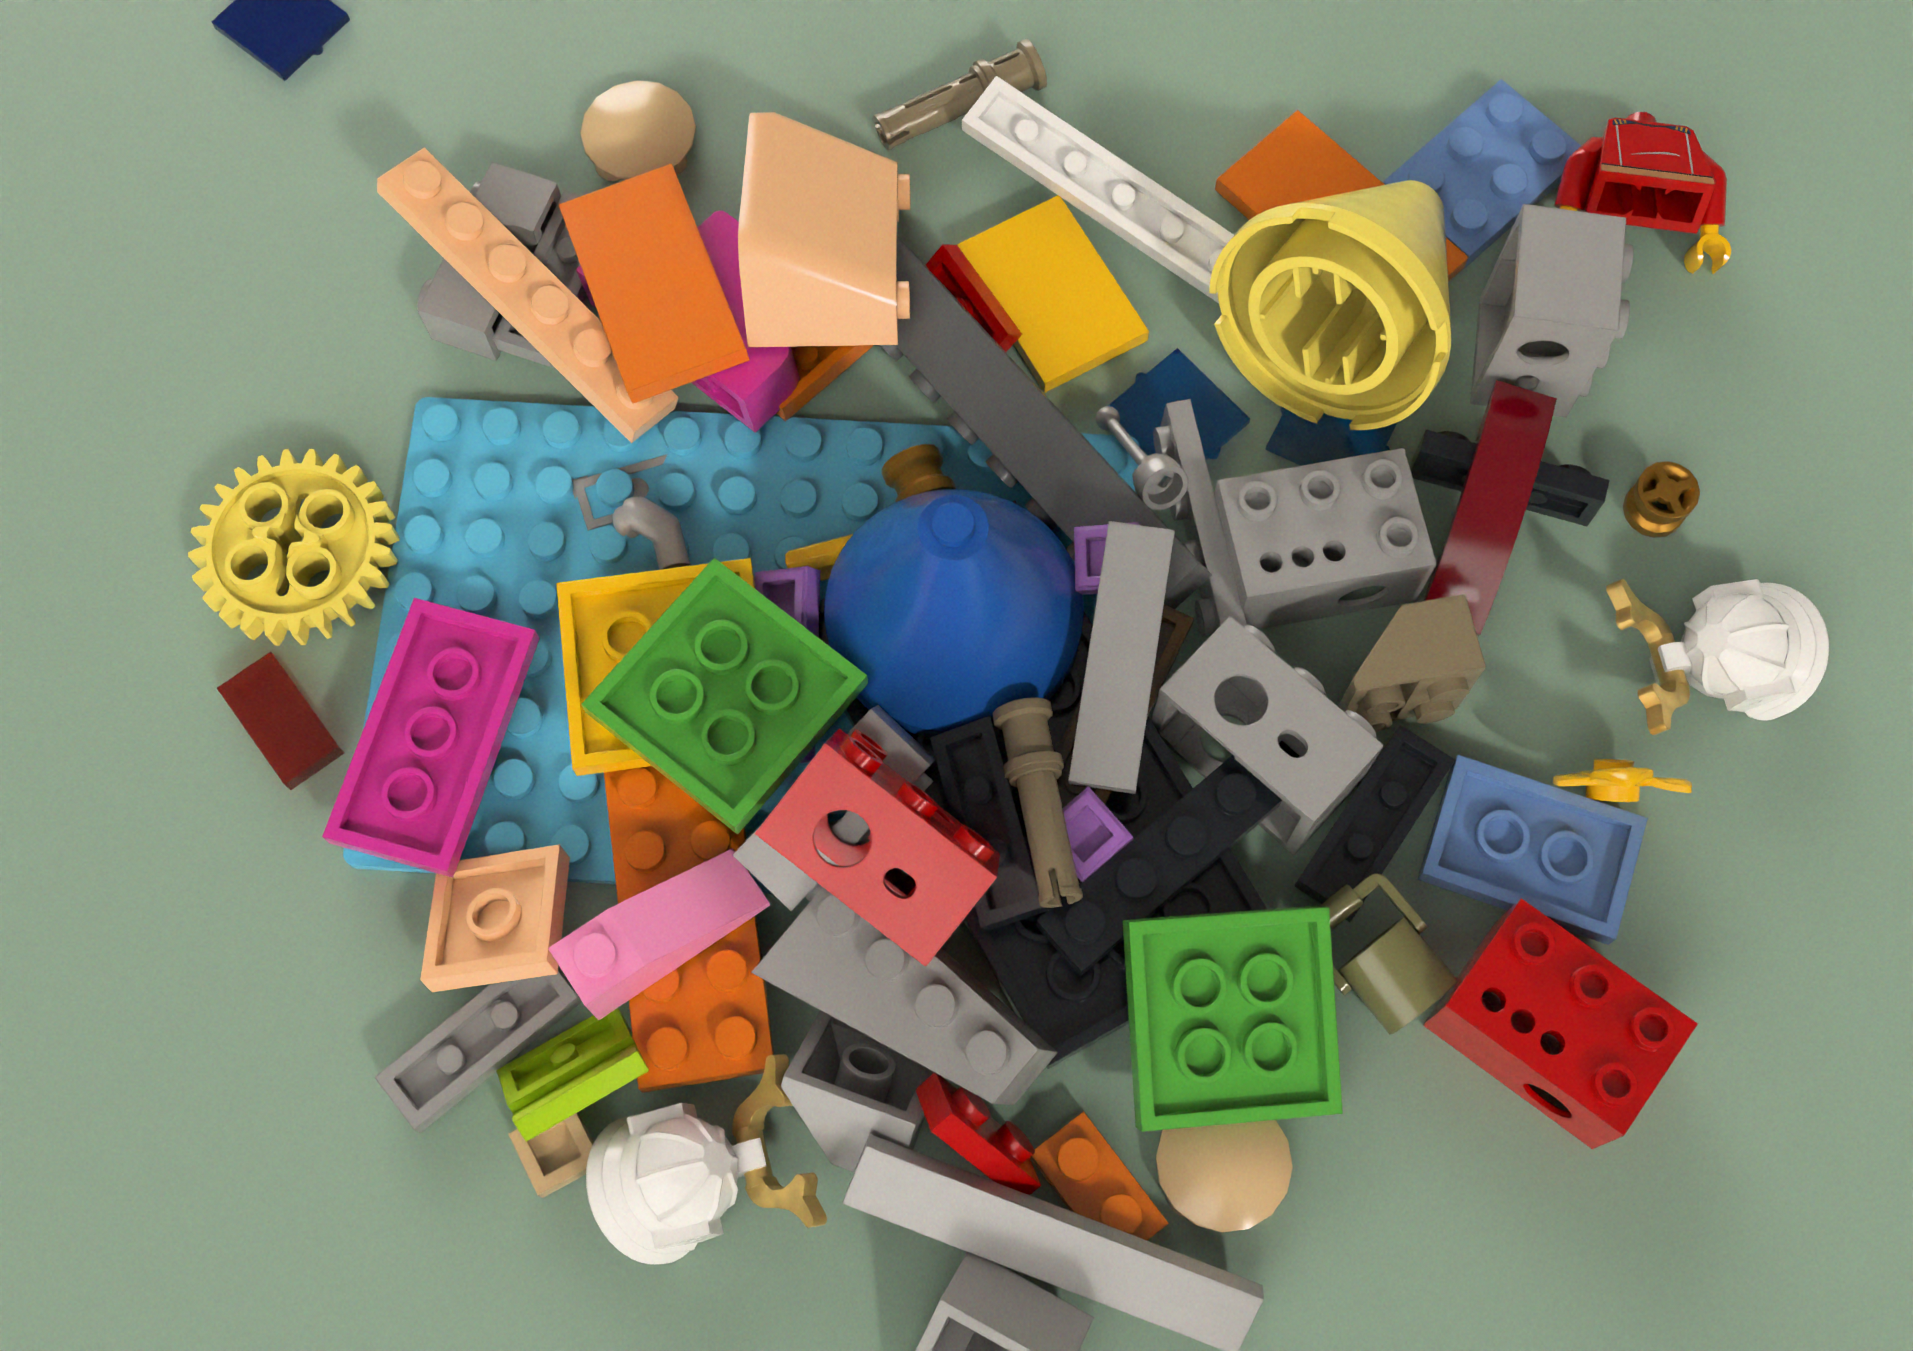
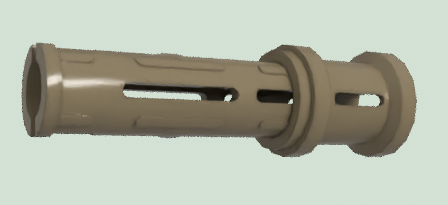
[873,39,1047,150]
[992,698,1083,908]

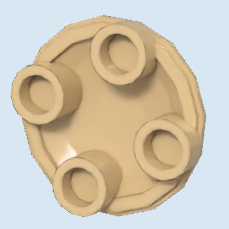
[580,80,696,181]
[1156,1120,1293,1233]

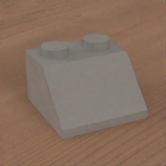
[916,1252,1094,1351]

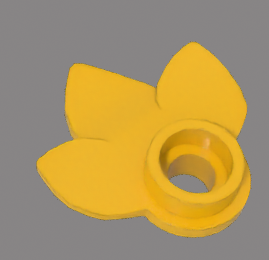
[1553,759,1692,802]

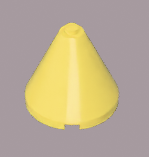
[1209,180,1451,430]

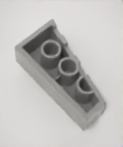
[751,887,1058,1105]

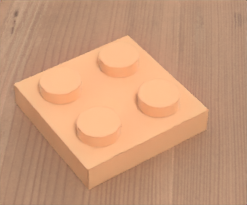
[420,844,570,992]

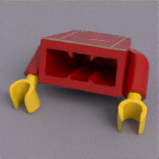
[1554,112,1731,274]

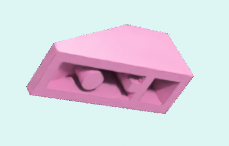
[548,848,770,1020]

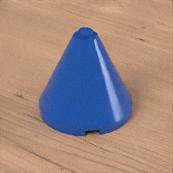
[824,489,1084,738]

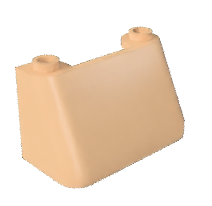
[738,112,911,347]

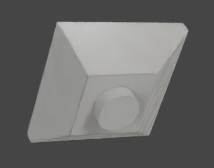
[781,1010,934,1172]

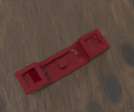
[1423,380,1557,636]

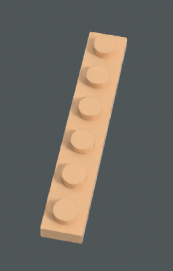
[377,147,679,443]

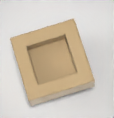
[508,1112,594,1198]

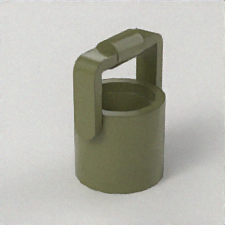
[1319,874,1458,1035]

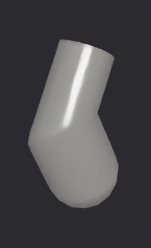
[612,497,691,570]

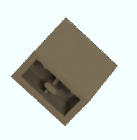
[1338,594,1486,732]

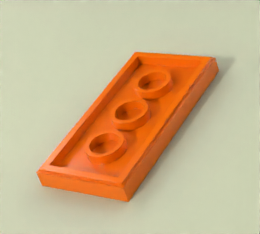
[1215,110,1469,282]
[558,163,750,404]

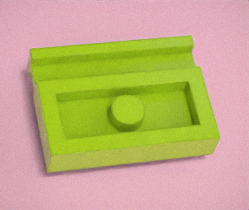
[496,1007,649,1142]

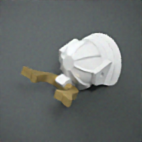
[1606,579,1829,735]
[586,1054,827,1265]

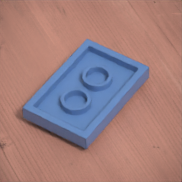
[1383,79,1581,268]
[1417,755,1648,945]

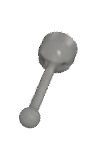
[1096,406,1188,510]

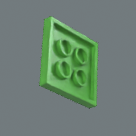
[581,558,868,835]
[1123,906,1343,1132]

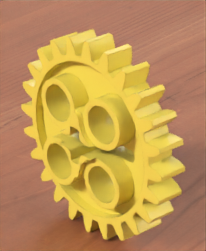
[188,449,399,646]

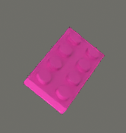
[322,598,540,878]

